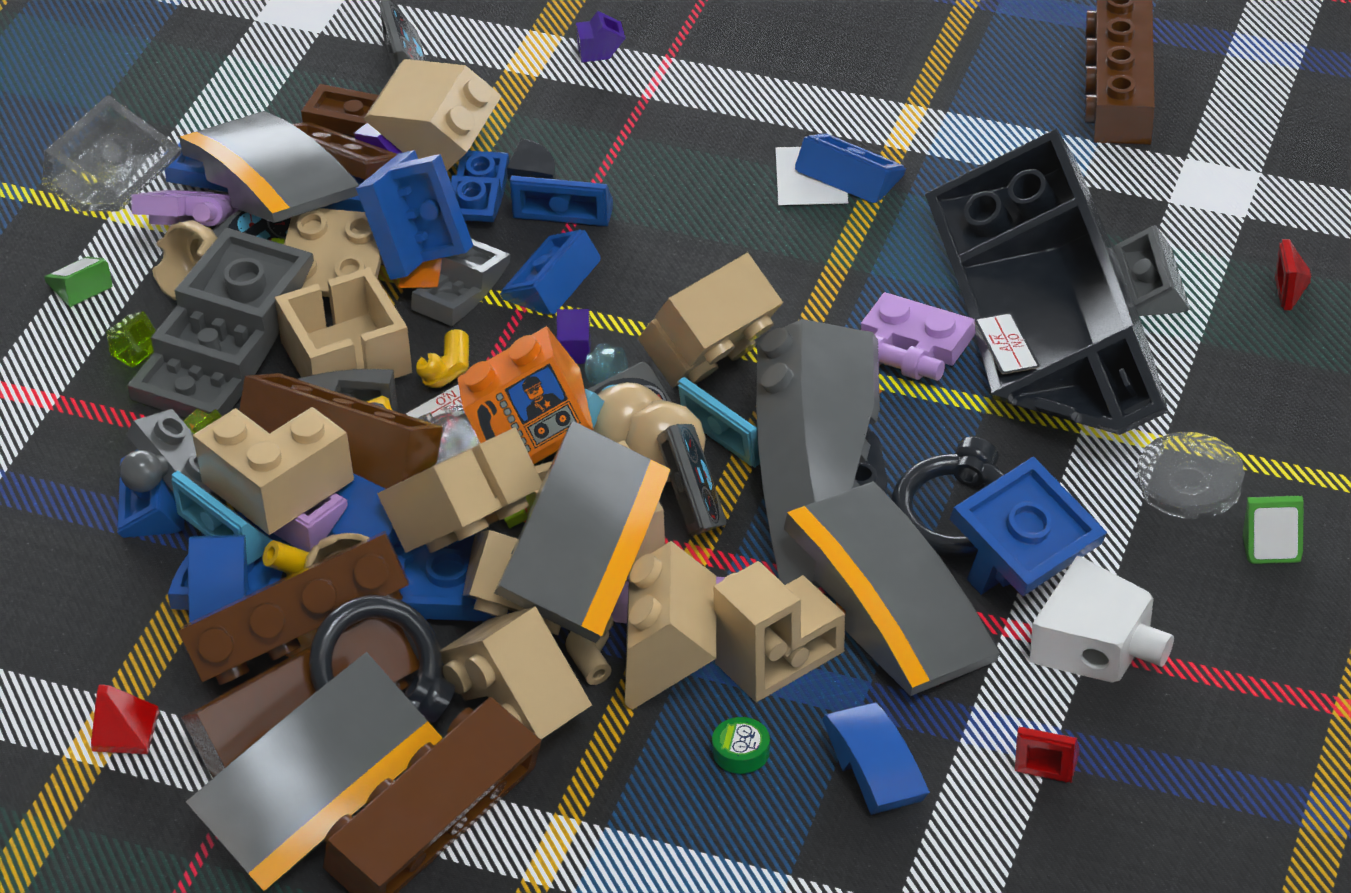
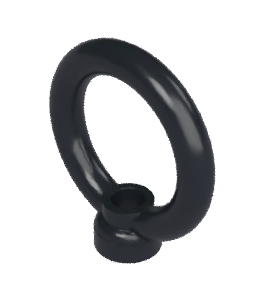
[891,437,1005,558]
[309,595,455,724]

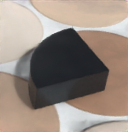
[507,138,556,181]

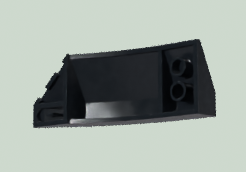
[925,128,1169,435]

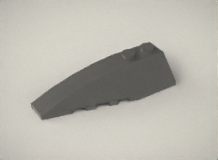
[756,319,880,588]

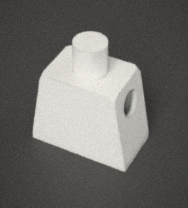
[1030,556,1174,683]

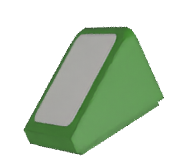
[44,256,113,307]
[1243,496,1304,564]

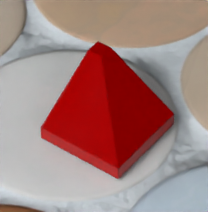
[1275,239,1311,310]
[91,684,159,754]
[1015,726,1080,783]

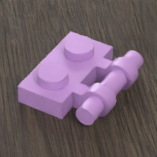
[132,190,239,226]
[861,292,975,381]

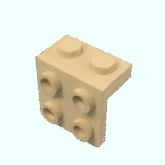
[284,208,384,297]

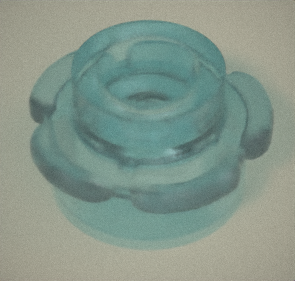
[585,343,628,385]

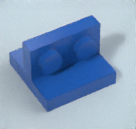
[356,150,474,280]
[950,456,1107,597]

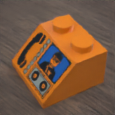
[457,326,594,464]

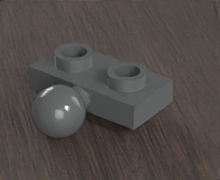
[120,409,223,500]

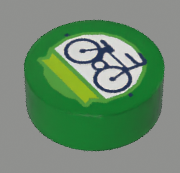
[712,717,770,774]

